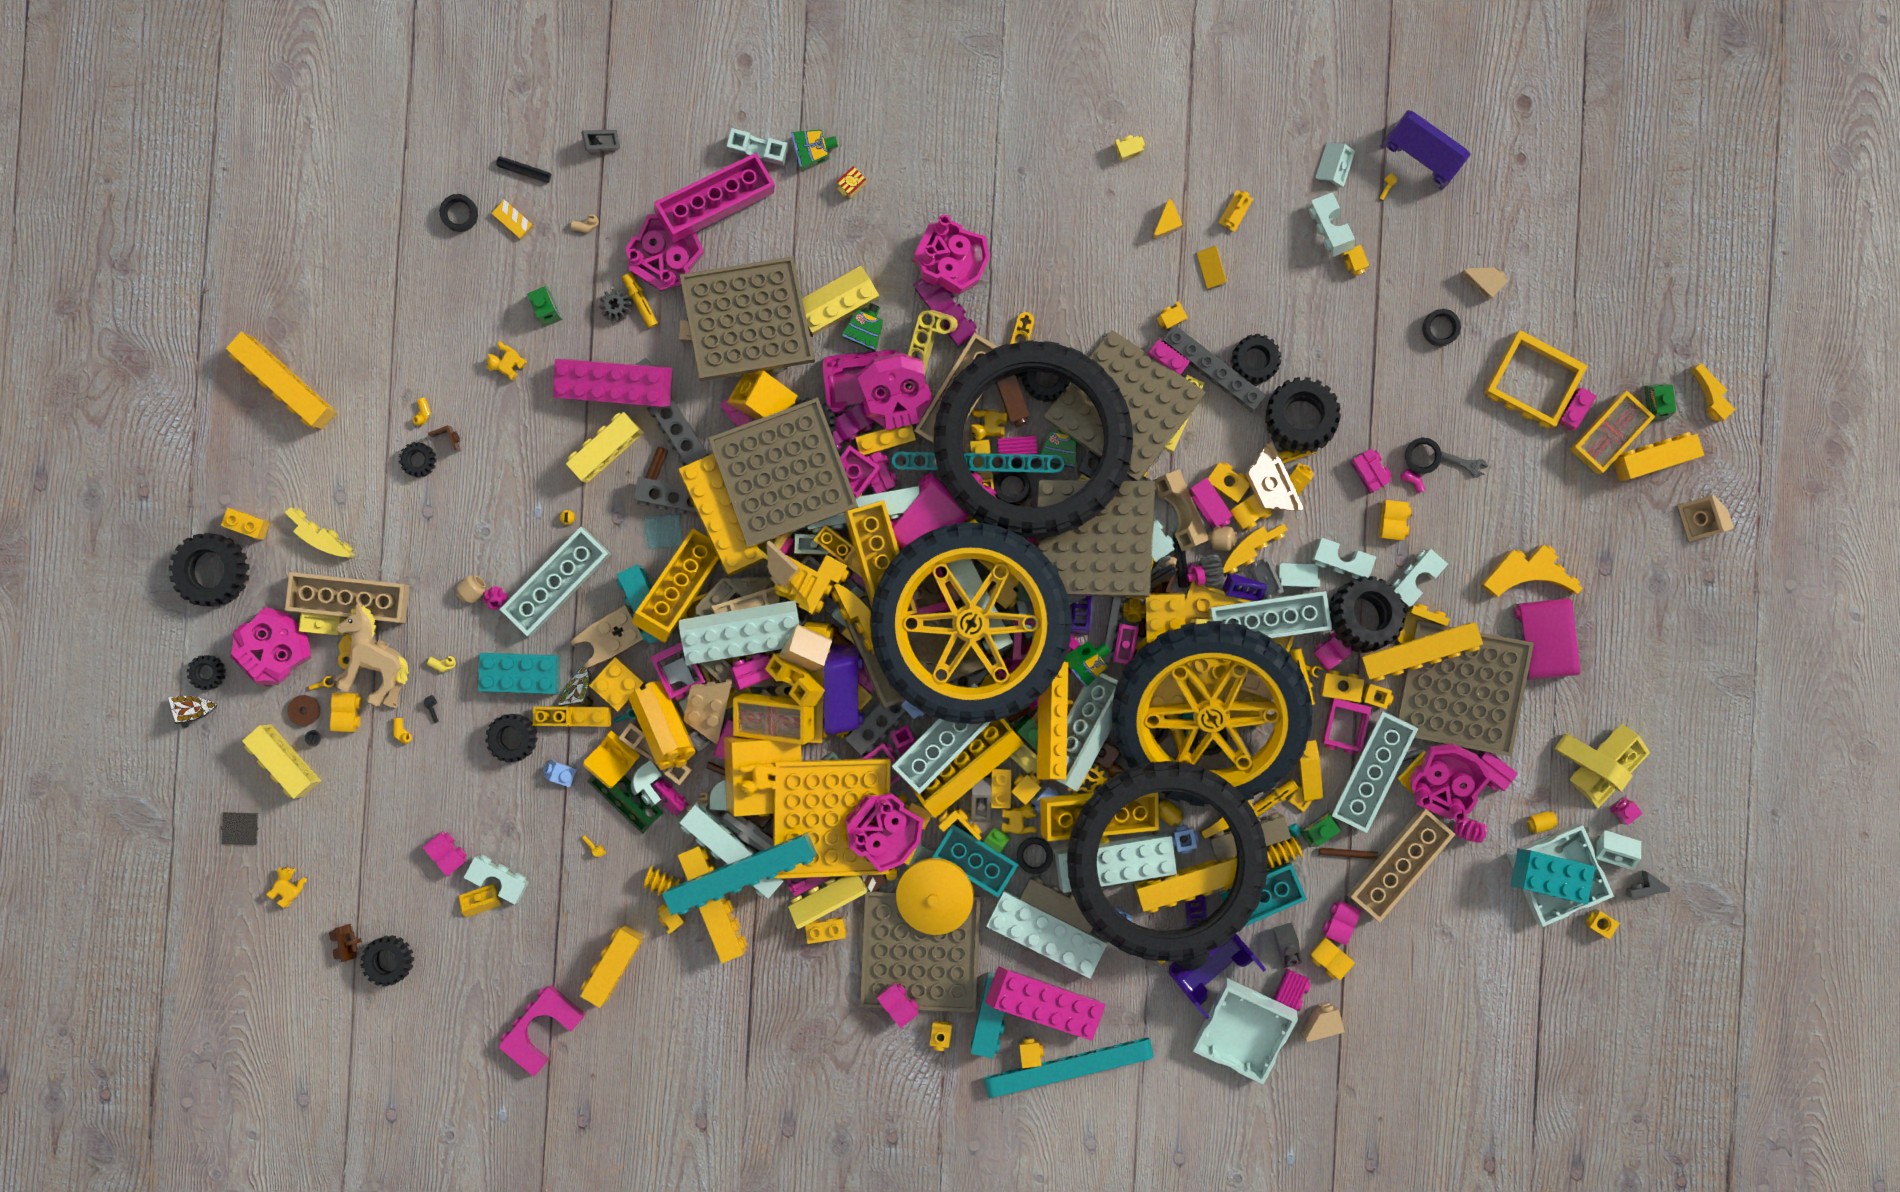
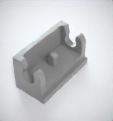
[1248,557,1284,600]

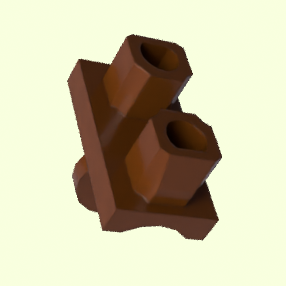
[329,924,362,962]

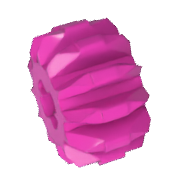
[1453,818,1487,843]

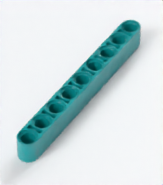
[892,451,1064,473]
[983,1038,1154,1098]

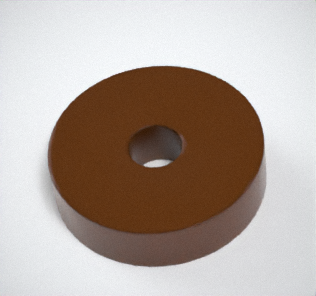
[288,695,320,726]

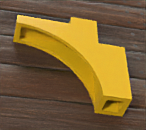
[1480,545,1583,597]

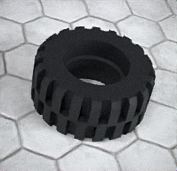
[1265,377,1341,454]
[169,533,250,607]
[1328,576,1406,653]

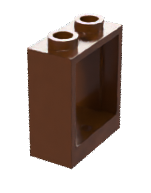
[996,374,1029,427]

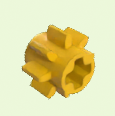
[1122,599,1146,622]

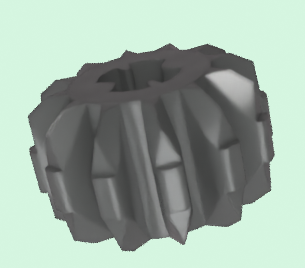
[599,289,632,322]
[1199,554,1224,587]

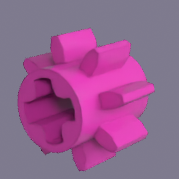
[483,586,508,610]

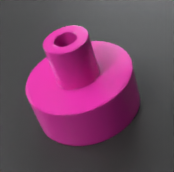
[1187,566,1206,586]

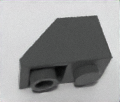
[1273,922,1302,968]

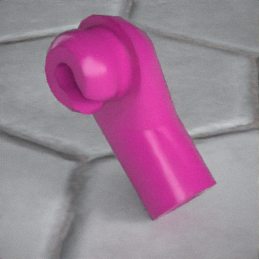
[1400,470,1426,493]

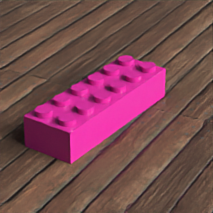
[654,153,775,243]
[553,359,672,407]
[985,966,1106,1041]

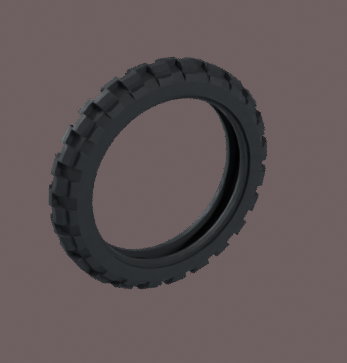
[933,340,1133,539]
[1067,761,1268,962]

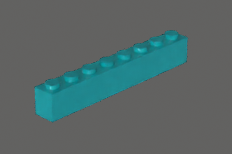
[662,832,817,916]

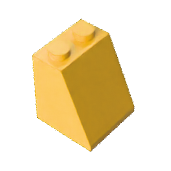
[727,371,798,420]

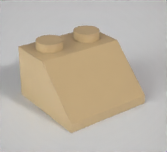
[1300,1002,1345,1042]

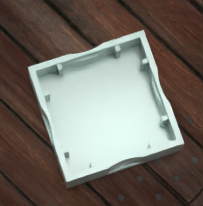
[1507,824,1614,927]
[1193,978,1298,1084]

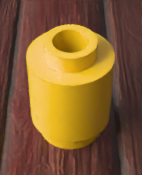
[1159,799,1183,827]
[1527,811,1558,834]

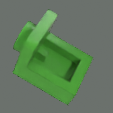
[984,828,1011,853]

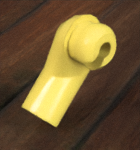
[427,656,456,673]

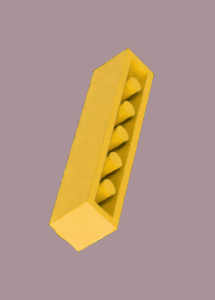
[1037,662,1068,780]

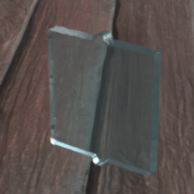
[645,514,682,549]

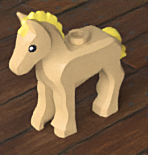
[335,602,409,708]

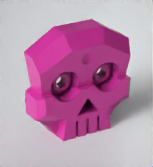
[625,214,705,292]
[912,214,990,295]
[857,353,932,430]
[230,607,311,687]
[1409,744,1491,823]
[844,792,923,873]

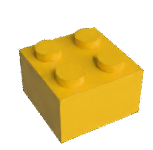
[589,657,647,711]

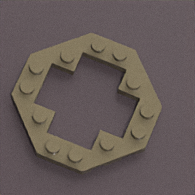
[695,577,801,688]

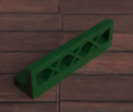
[587,775,663,834]

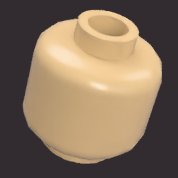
[1208,526,1237,551]
[457,575,486,603]

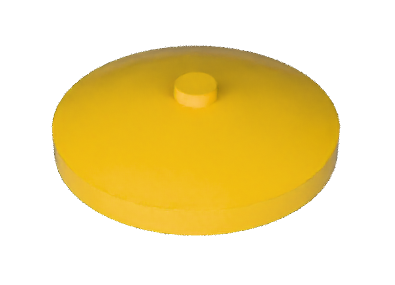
[896,858,974,935]

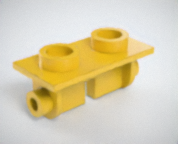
[1218,190,1253,232]

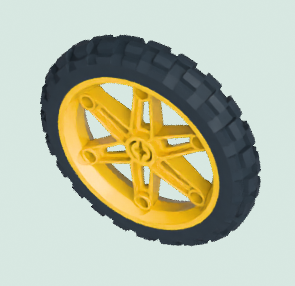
[870,522,1072,724]
[1112,621,1313,807]

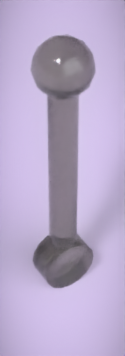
[1555,827,1589,853]

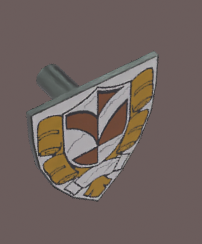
[558,666,594,706]
[168,696,217,728]

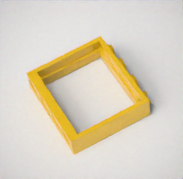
[1484,330,1588,429]

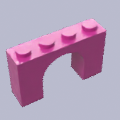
[498,985,586,1077]

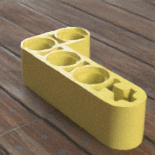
[908,310,958,384]
[1554,733,1633,792]

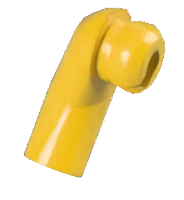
[393,718,412,744]

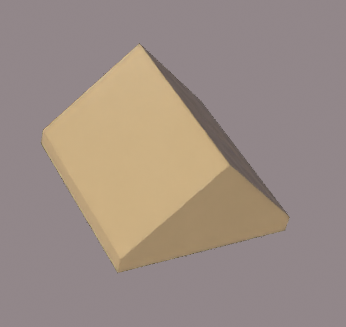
[779,624,832,672]

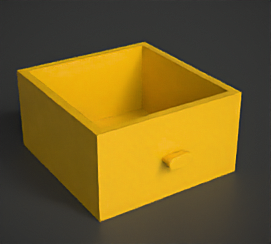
[724,736,802,817]

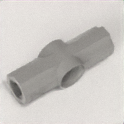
[721,811,773,851]

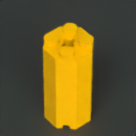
[629,681,695,770]

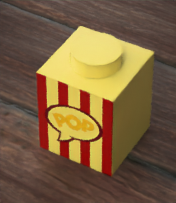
[837,166,867,199]

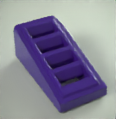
[1223,573,1268,601]
[1071,596,1092,635]
[1185,895,1207,927]

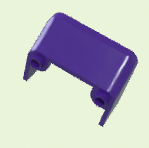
[1380,110,1471,190]
[824,645,864,735]
[1169,934,1266,1019]

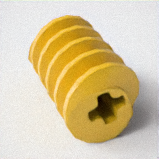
[1267,836,1303,869]
[644,865,681,896]

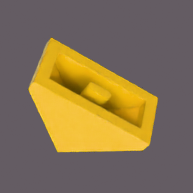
[1153,199,1183,239]

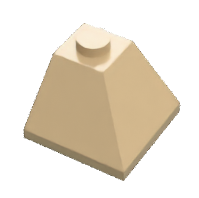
[1677,495,1734,542]
[767,541,801,587]

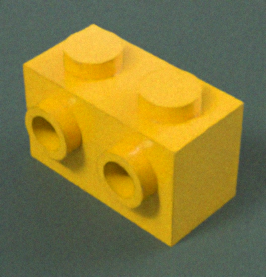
[1011,773,1041,805]

